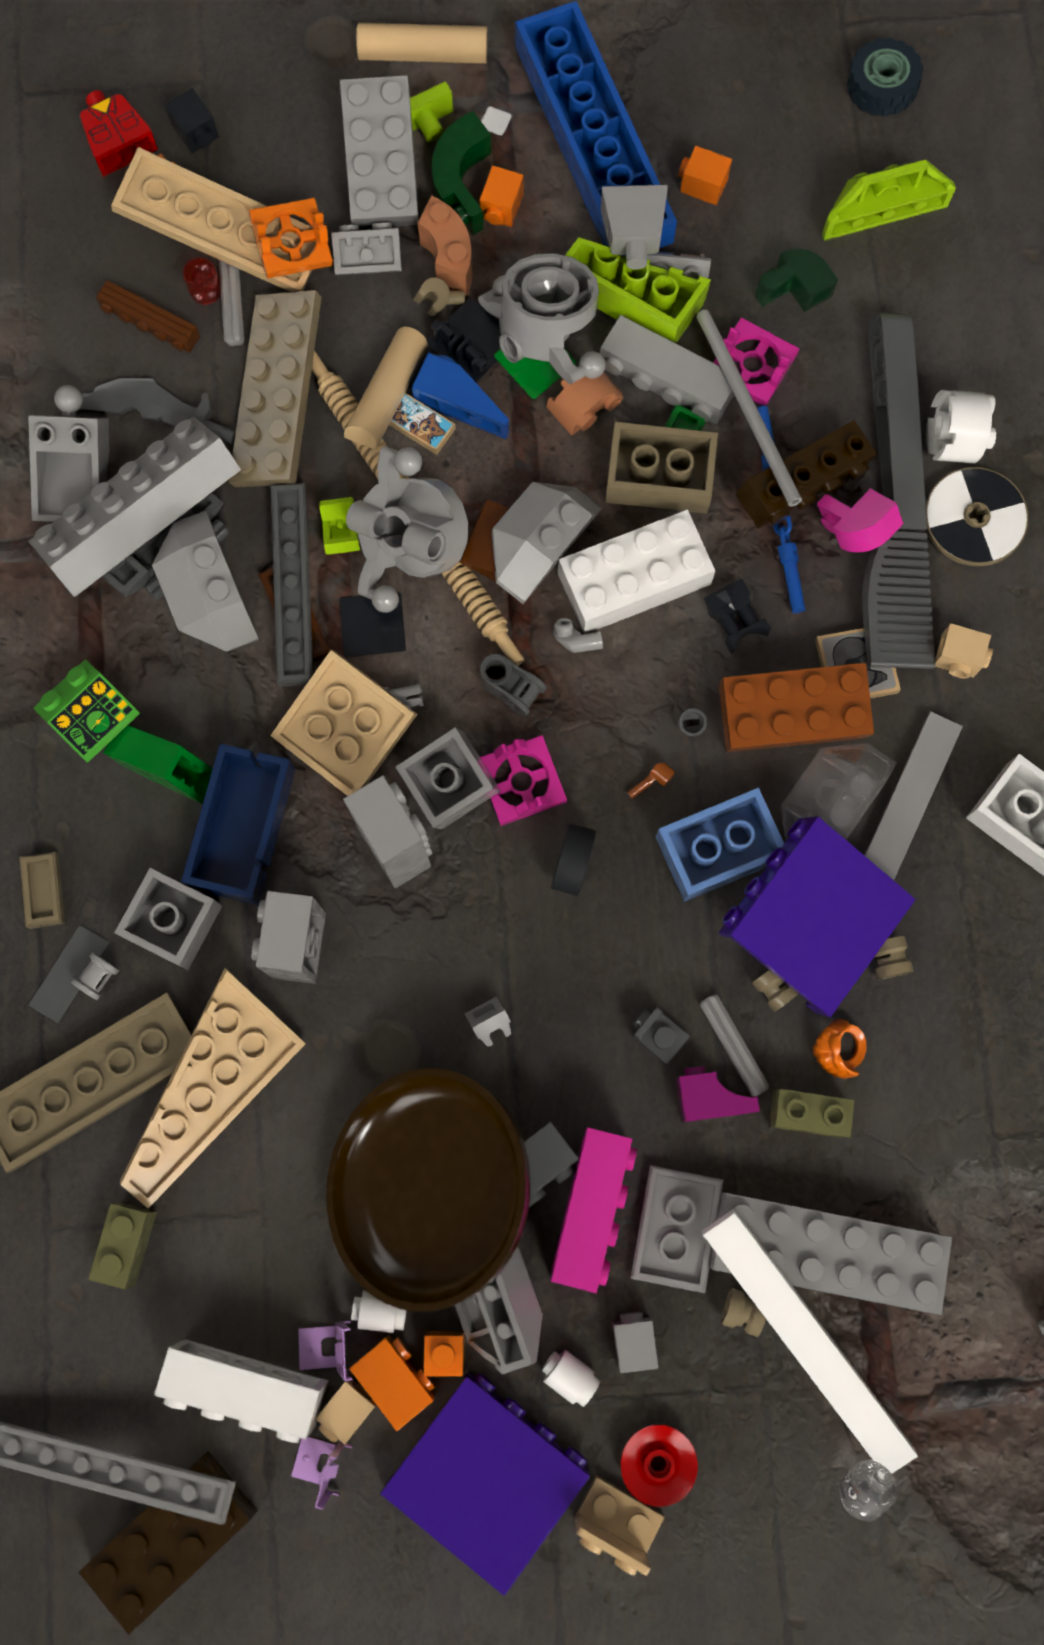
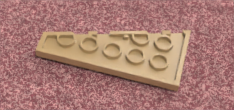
[120,968,306,1208]

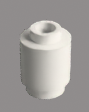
[351,1290,407,1333]
[541,1349,600,1407]

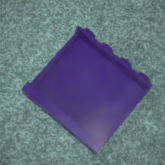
[718,817,916,1017]
[380,1372,590,1596]

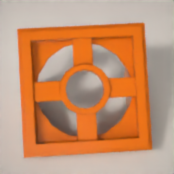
[249,198,333,279]

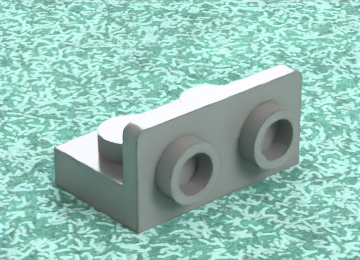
[331,223,402,276]

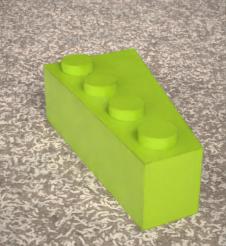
[565,237,711,343]

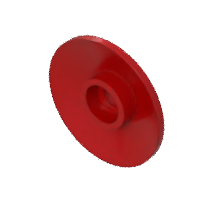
[620,1424,698,1507]

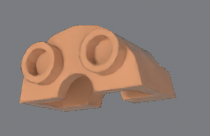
[546,372,623,436]

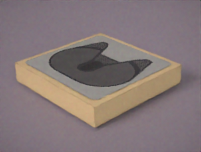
[815,628,901,698]

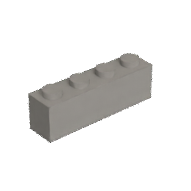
[600,315,734,425]

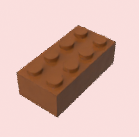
[718,663,874,753]

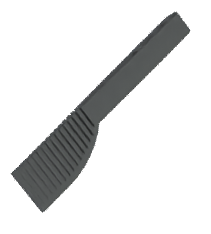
[862,312,935,669]

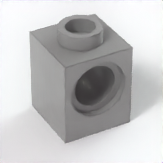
[612,1312,659,1373]

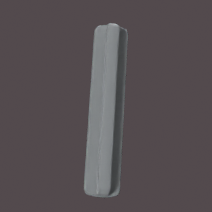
[218,259,244,347]
[700,994,769,1096]

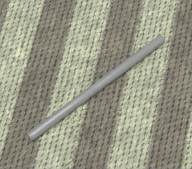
[696,310,802,507]

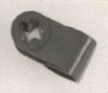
[480,654,547,717]

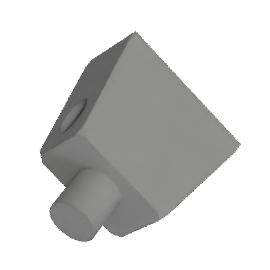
[601,185,668,269]

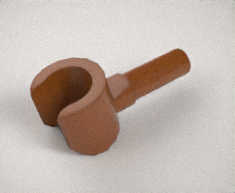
[627,763,675,799]

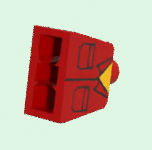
[80,90,158,177]

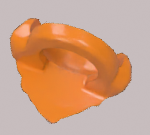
[813,1018,867,1079]

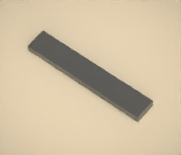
[271,483,314,687]

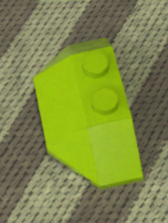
[822,160,956,241]

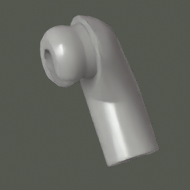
[553,618,603,653]

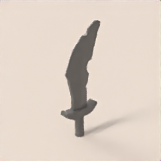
[76,378,236,444]

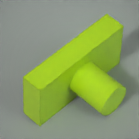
[410,81,453,142]

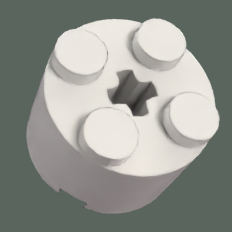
[926,390,996,463]

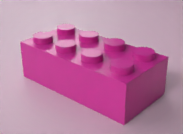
[550,1128,637,1294]

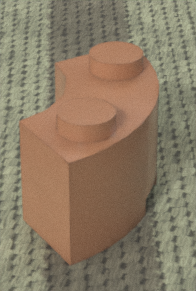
[418,196,473,296]

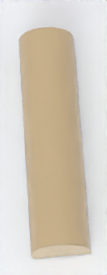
[357,23,488,63]
[344,327,427,450]

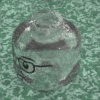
[839,1460,898,1522]

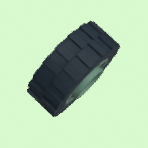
[847,38,923,116]

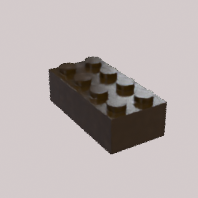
[78,1451,258,1635]

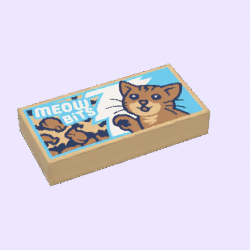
[389,393,456,455]

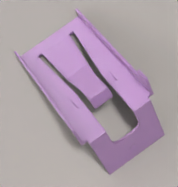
[298,1321,352,1381]
[291,1437,353,1510]

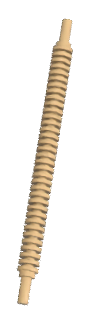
[312,350,524,666]

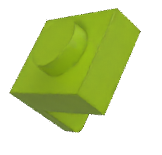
[319,497,360,555]

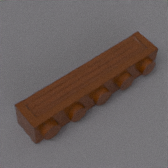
[96,280,200,353]

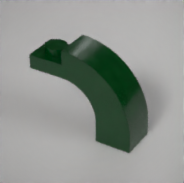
[432,110,492,236]

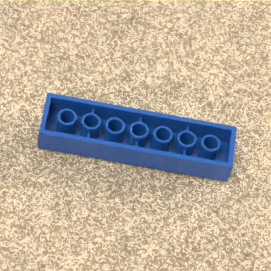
[515,1,677,257]

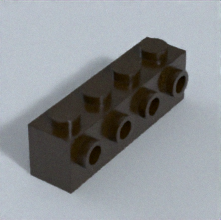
[735,420,877,529]

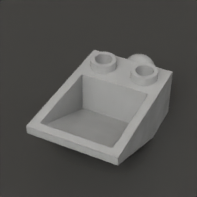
[28,385,109,522]

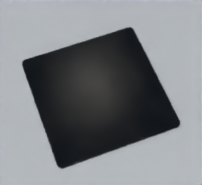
[340,592,406,657]

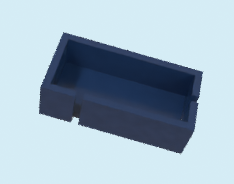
[181,743,296,905]

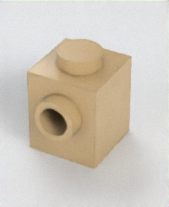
[935,623,993,678]

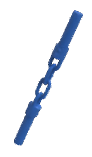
[757,406,806,613]

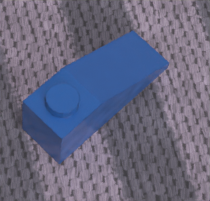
[412,353,509,440]

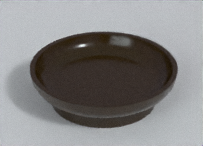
[326,1068,531,1312]

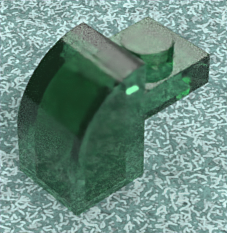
[755,249,838,312]

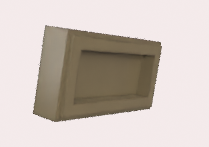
[20,852,65,929]

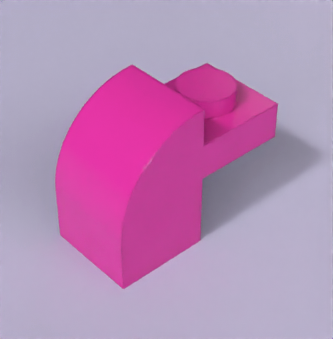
[817,488,903,553]

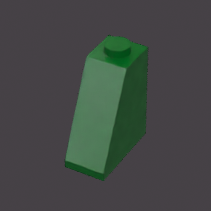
[103,725,213,804]

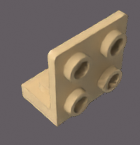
[574,1475,665,1576]

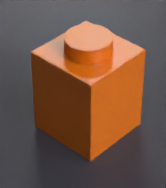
[678,146,732,206]
[480,165,524,227]
[424,1331,465,1376]

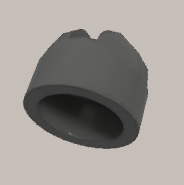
[678,708,707,737]

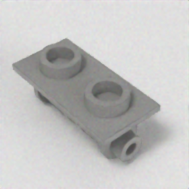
[647,252,711,280]

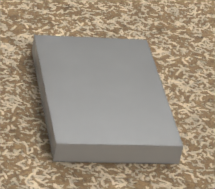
[630,1165,724,1293]

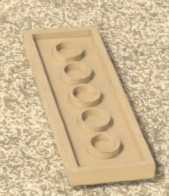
[111,147,316,292]

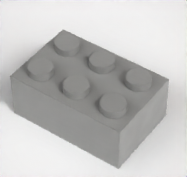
[252,891,326,984]

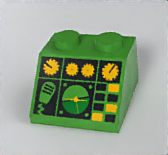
[33,659,140,763]

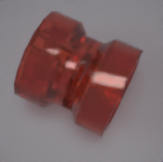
[183,257,221,305]

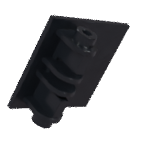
[426,297,501,383]

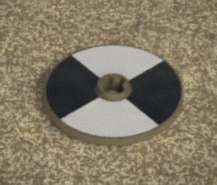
[925,467,1028,567]

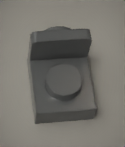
[632,1006,690,1065]

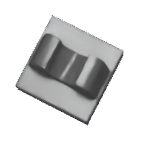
[465,997,511,1046]

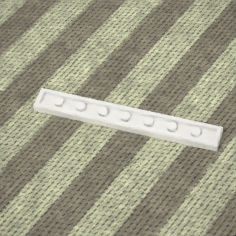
[702,1209,918,1477]

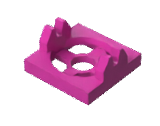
[713,318,800,406]
[480,735,567,826]

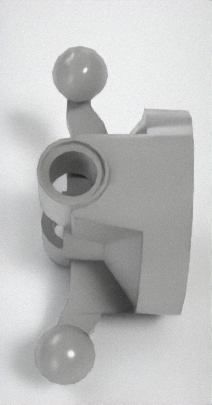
[478,253,606,384]
[346,446,468,613]

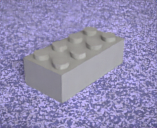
[340,75,419,229]
[343,776,433,889]

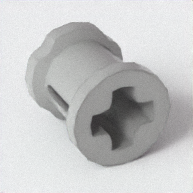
[71,952,120,1000]

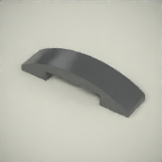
[102,492,223,597]

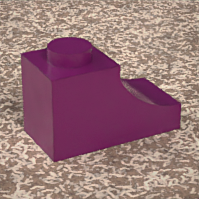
[676,1066,760,1122]

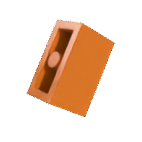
[349,1334,436,1431]

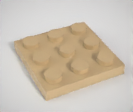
[270,650,418,796]

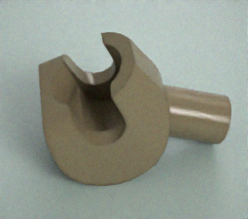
[413,277,465,316]

